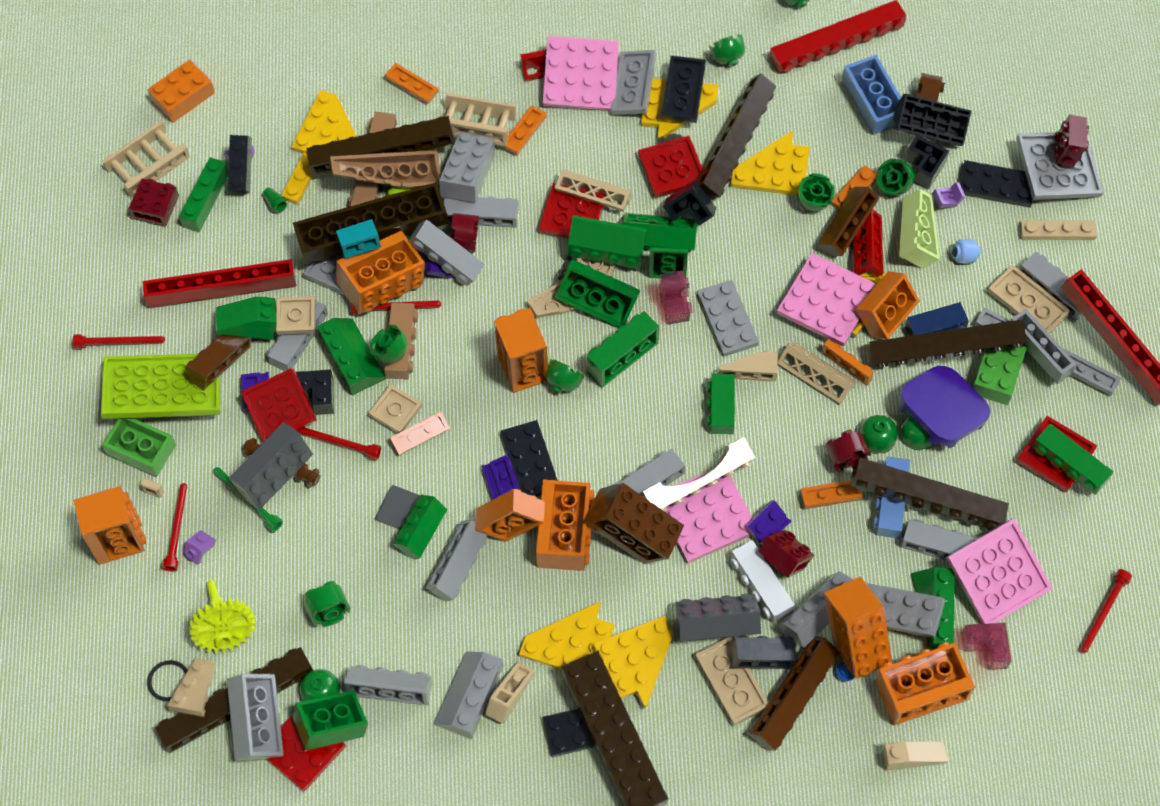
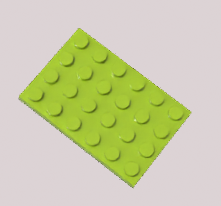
[101,354,220,419]

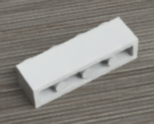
[730,540,795,623]

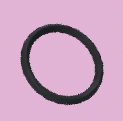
[147,660,188,701]

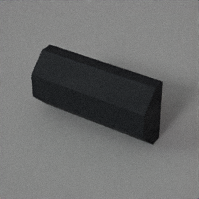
[893,94,972,146]

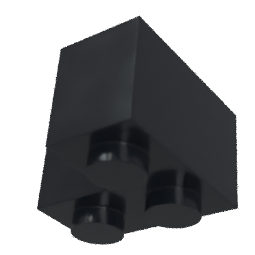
[906,135,949,189]
[663,180,717,226]
[296,369,334,415]

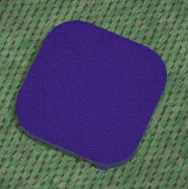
[898,365,990,448]

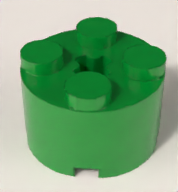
[304,581,350,627]

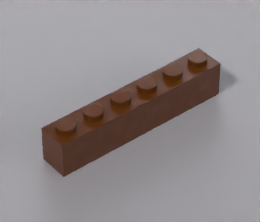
[749,636,840,751]

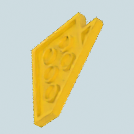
[641,78,719,141]
[292,90,357,154]
[731,131,810,196]
[519,602,615,670]
[592,616,674,709]

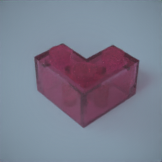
[660,270,693,325]
[962,622,1011,670]

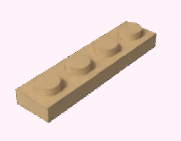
[1020,220,1097,240]

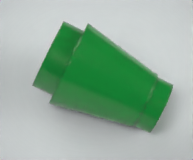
[262,188,287,213]

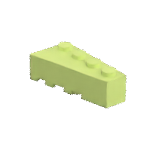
[899,189,940,268]

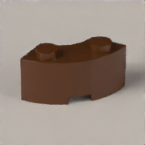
[916,73,945,101]

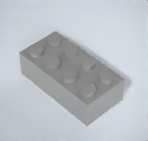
[439,132,495,203]

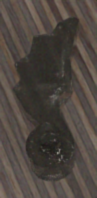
[657,133,682,144]
[557,256,572,280]

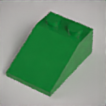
[649,247,688,280]
[216,296,277,340]

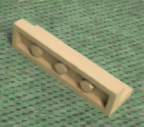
[555,169,631,212]
[778,342,856,404]

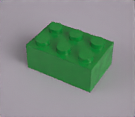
[293,690,368,751]

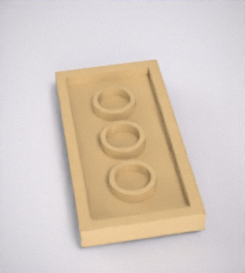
[987,265,1071,334]
[695,637,769,726]

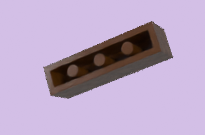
[817,187,879,256]
[185,335,252,390]

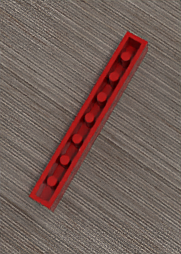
[769,0,907,74]
[142,259,297,308]
[1061,269,1160,405]

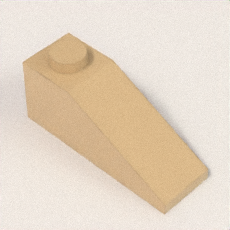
[719,350,778,382]
[485,662,535,724]
[882,741,948,771]

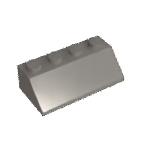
[776,571,853,648]
[434,651,503,740]
[344,665,432,706]
[227,674,284,761]

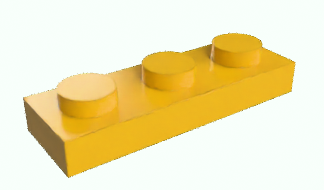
[282,152,313,205]

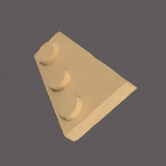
[527,281,579,318]
[167,658,215,717]

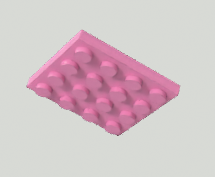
[543,36,619,111]
[777,253,877,347]
[665,471,752,564]
[946,518,1053,628]

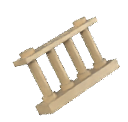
[437,93,516,146]
[103,120,190,198]

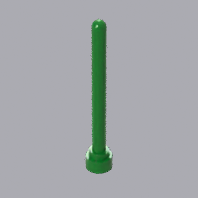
[213,467,283,532]

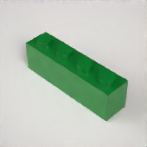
[179,157,228,233]
[1033,424,1114,495]

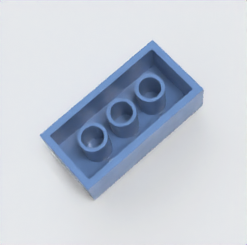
[842,55,901,134]

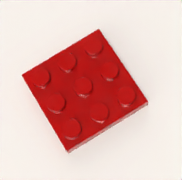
[638,136,703,198]
[539,183,606,239]
[241,368,317,442]
[1016,416,1098,492]
[266,713,346,792]

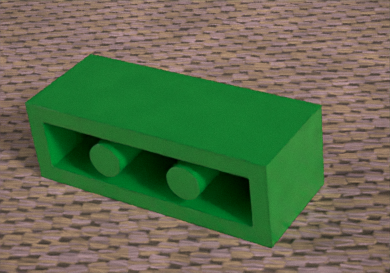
[707,374,735,434]
[393,494,448,559]

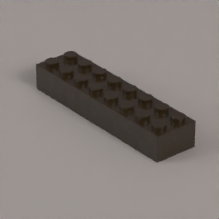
[293,182,448,265]
[560,651,669,806]

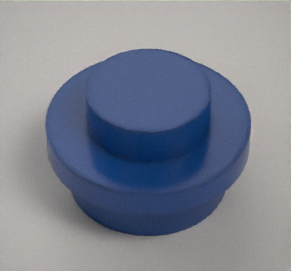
[836,662,855,682]

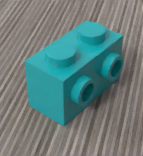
[336,219,381,259]

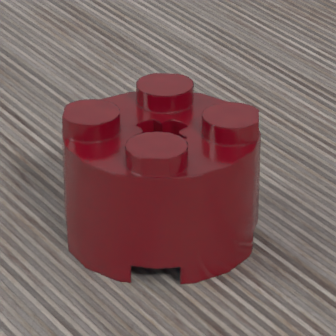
[451,213,479,252]
[825,430,871,472]

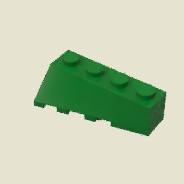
[911,567,955,651]

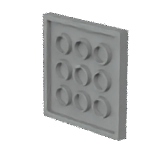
[1016,132,1104,200]

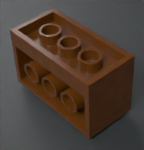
[583,483,684,564]

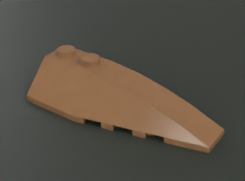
[330,150,441,188]

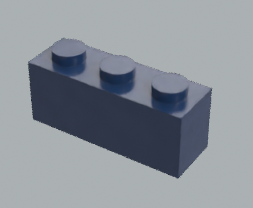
[905,302,969,336]

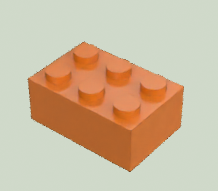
[147,59,215,123]
[856,271,920,339]
[475,489,545,542]

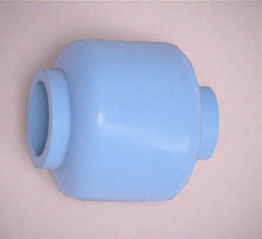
[951,239,981,263]

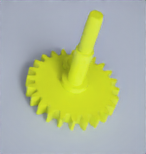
[189,580,256,653]

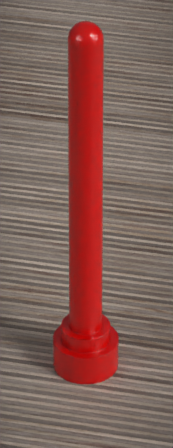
[351,300,441,315]
[73,334,165,349]
[296,427,381,461]
[162,483,188,572]
[1080,569,1132,653]

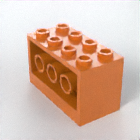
[336,231,425,315]
[494,308,548,393]
[536,480,594,571]
[73,486,147,565]
[824,576,892,679]
[875,643,975,726]

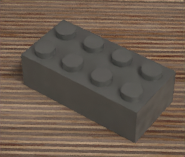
[229,422,313,510]
[675,594,761,641]

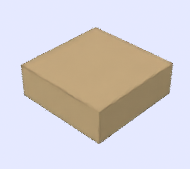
[141,478,165,498]

